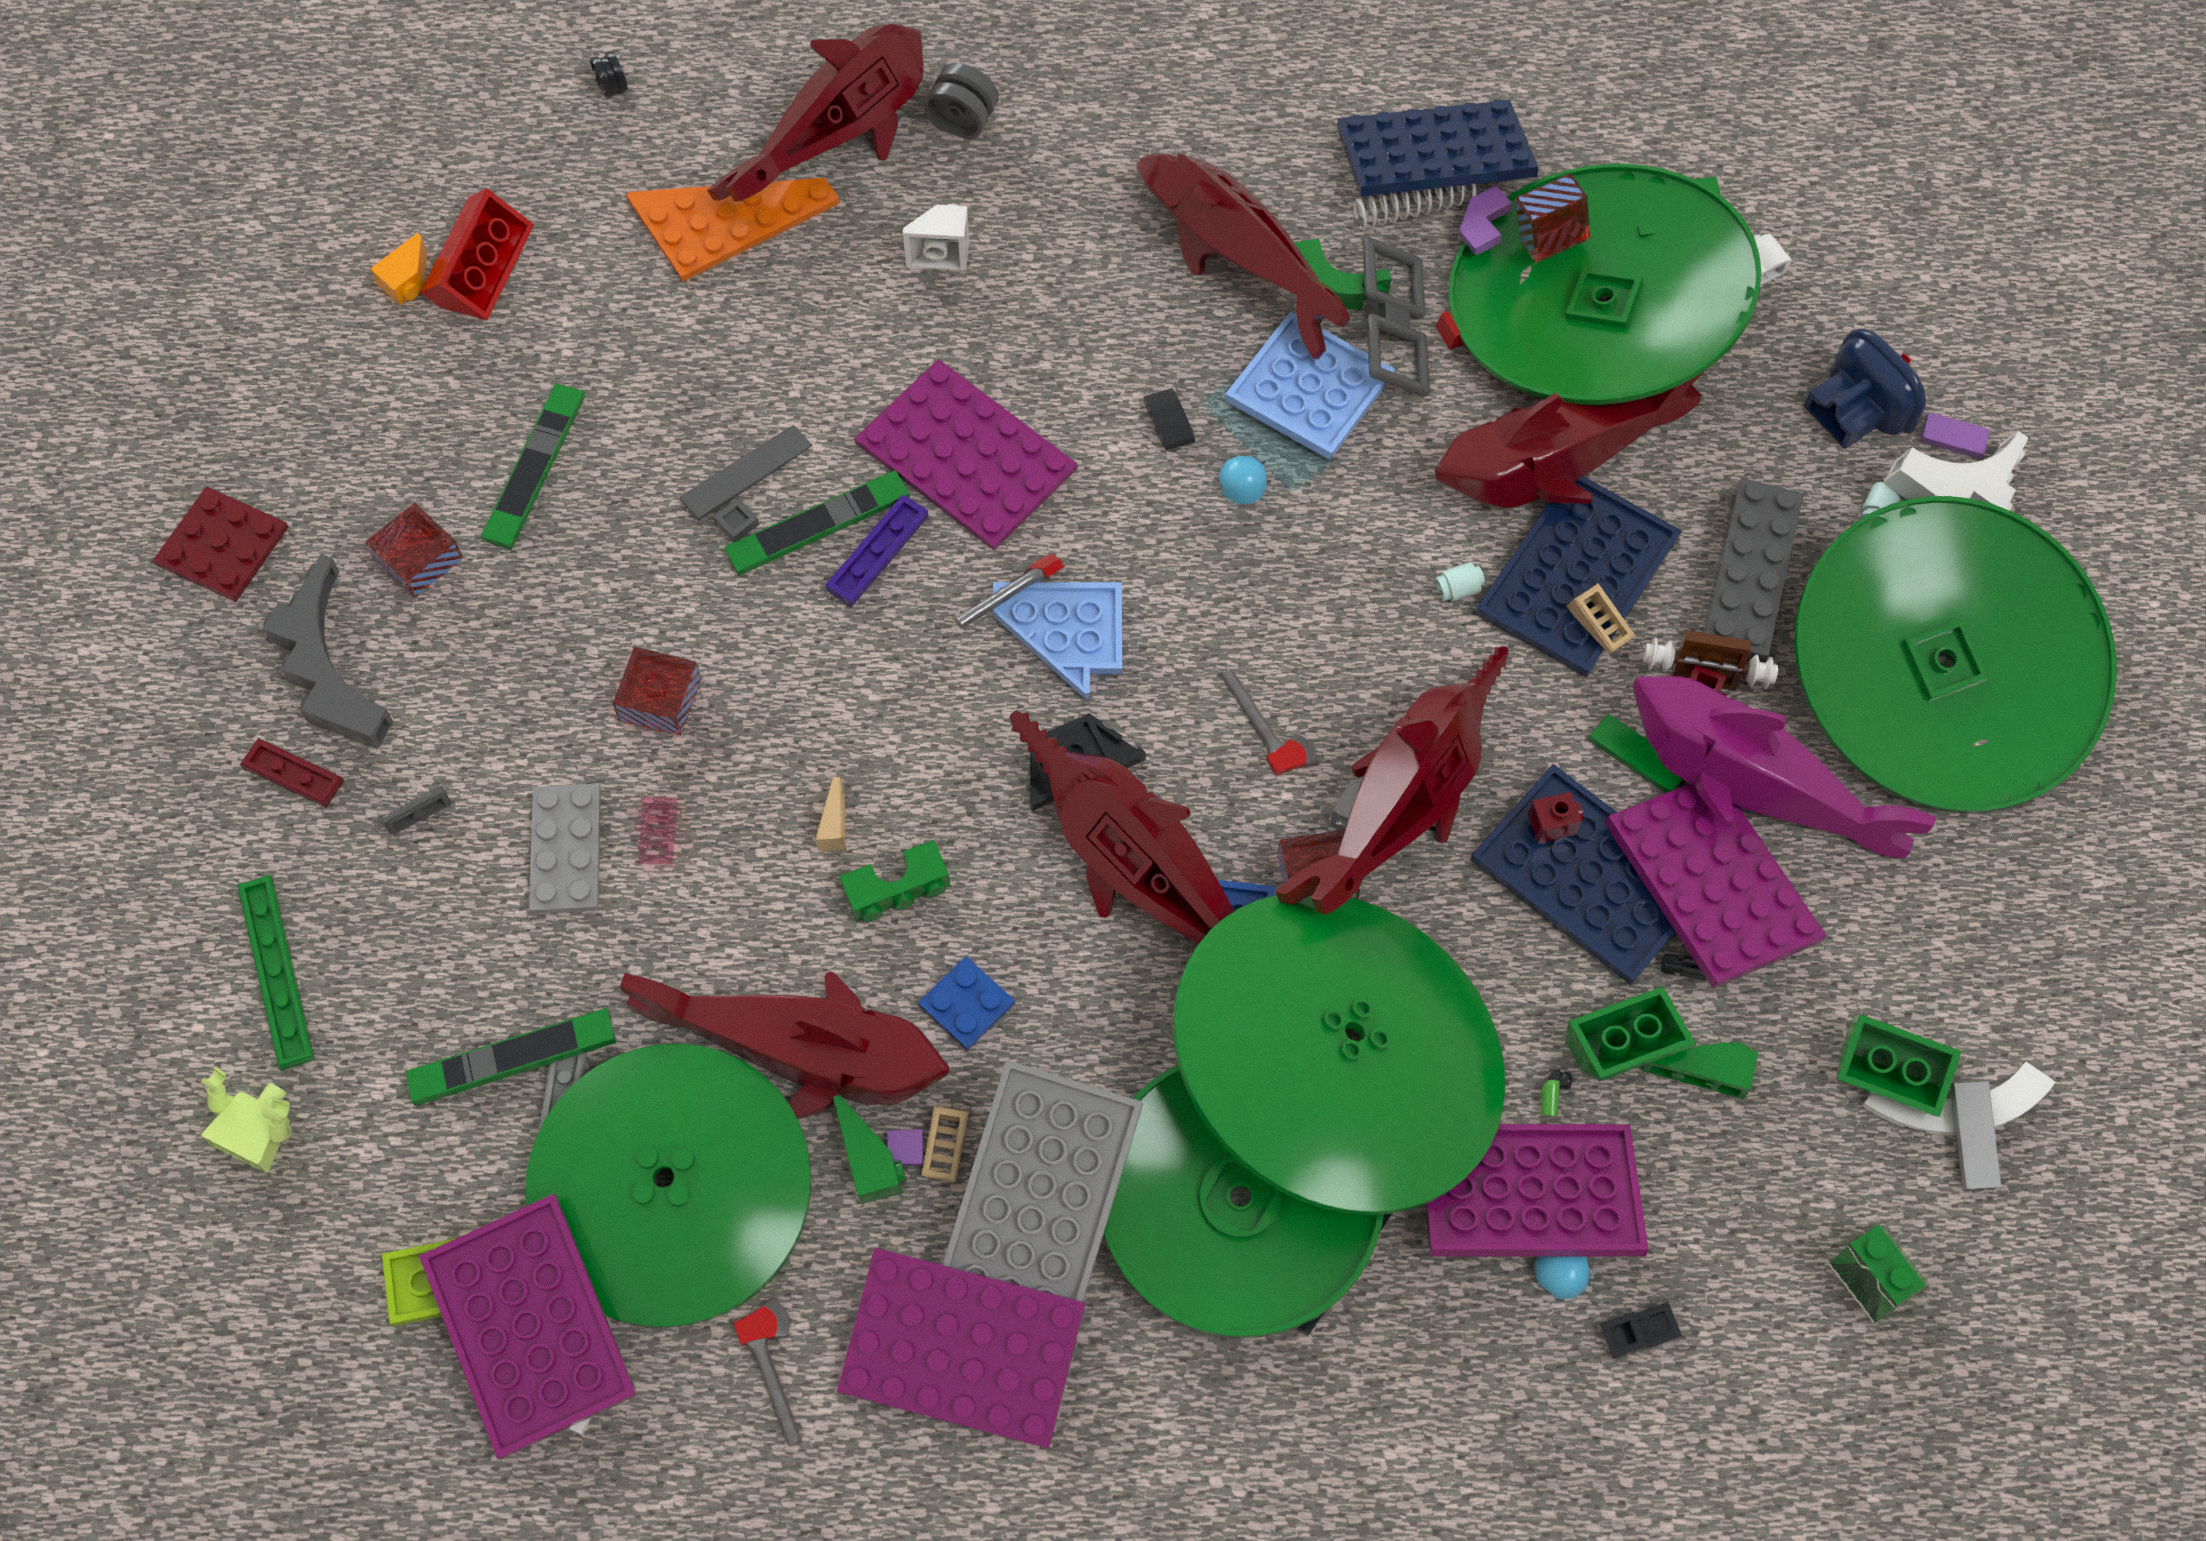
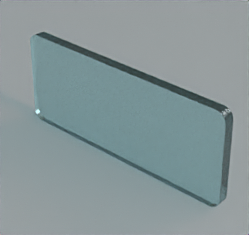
[1204,374,1332,491]

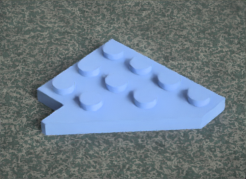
[993,582,1122,699]

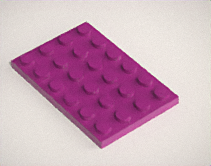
[854,359,1078,550]
[1605,784,1827,989]
[1425,1124,1649,1257]
[419,1194,638,1460]
[837,1247,1086,1449]

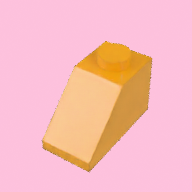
[370,233,427,305]

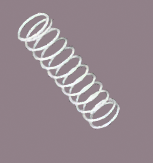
[1353,184,1476,231]

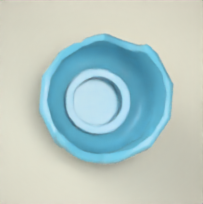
[1219,456,1267,504]
[1534,1257,1590,1299]

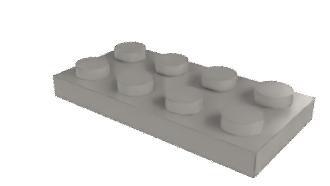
[529,783,601,914]

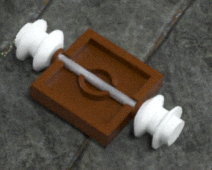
[1643,630,1778,691]

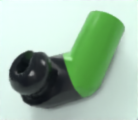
[1540,1069,1572,1116]

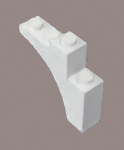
[1883,431,2028,510]

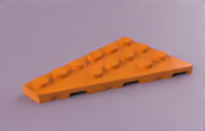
[626,177,840,282]

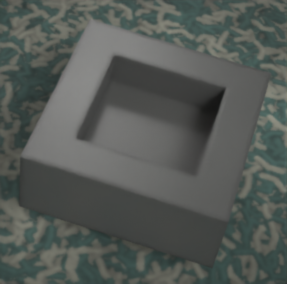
[713,498,759,542]

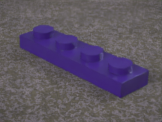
[825,494,929,607]

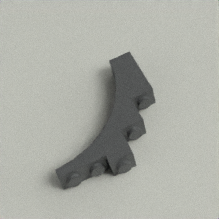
[262,554,393,749]

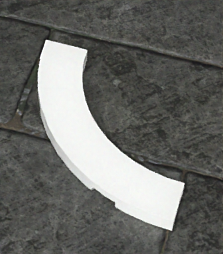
[1862,1062,2056,1135]

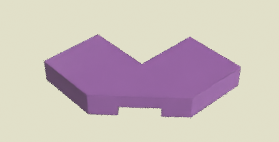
[1460,185,1512,255]

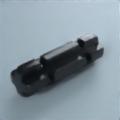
[1661,953,1707,980]

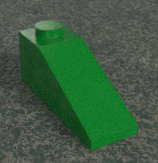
[1641,1042,1758,1099]
[833,1095,907,1204]

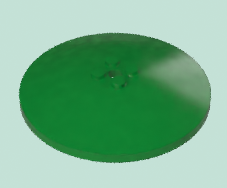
[525,1044,812,1328]
[1104,1065,1384,1338]

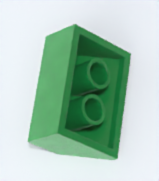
[1565,986,1696,1082]
[1836,1014,1962,1118]

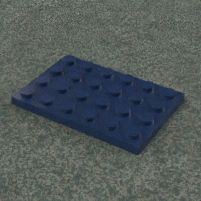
[1337,99,1539,196]
[1475,476,1682,678]
[1470,764,1676,985]

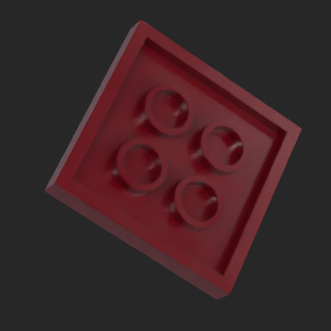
[152,486,289,602]

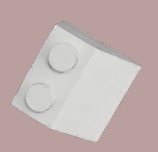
[903,204,969,271]

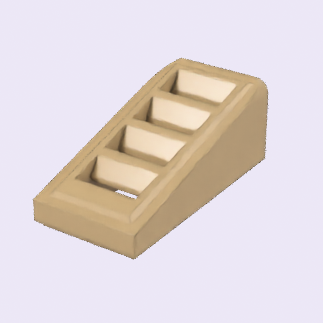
[1567,583,1636,654]
[816,777,846,851]
[921,1106,970,1182]

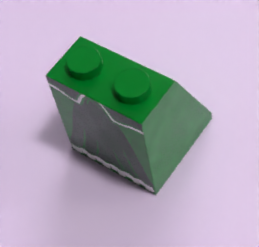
[1828,1224,1930,1324]

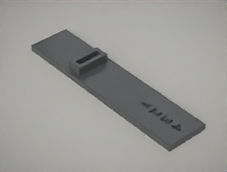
[680,425,813,520]

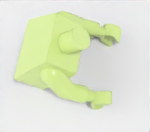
[201,1066,292,1173]

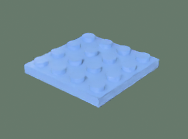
[1225,311,1395,460]

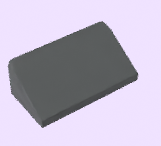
[381,785,451,835]

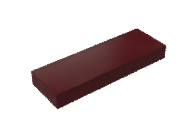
[240,738,344,808]

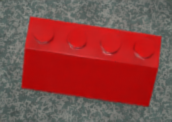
[420,188,535,321]

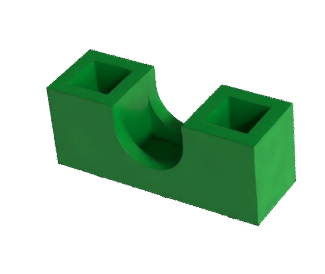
[839,840,950,922]

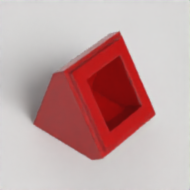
[1436,311,1464,350]

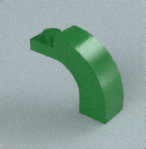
[1294,238,1392,310]

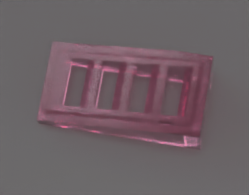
[639,797,679,865]

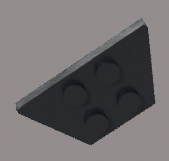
[1029,713,1146,811]

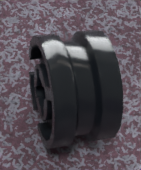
[590,51,628,98]

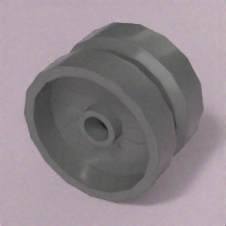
[923,63,999,140]

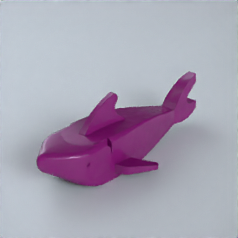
[1632,676,1936,859]

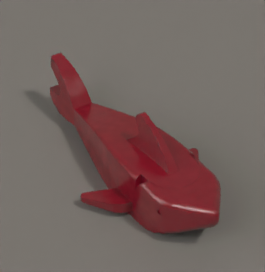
[707,24,924,202]
[1136,153,1350,359]
[1435,372,1704,508]
[620,971,950,1119]

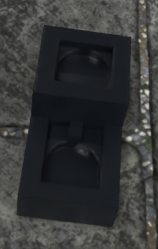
[1143,388,1195,451]
[1600,1302,1682,1359]

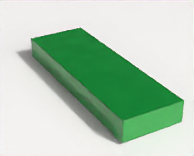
[1588,713,1683,793]

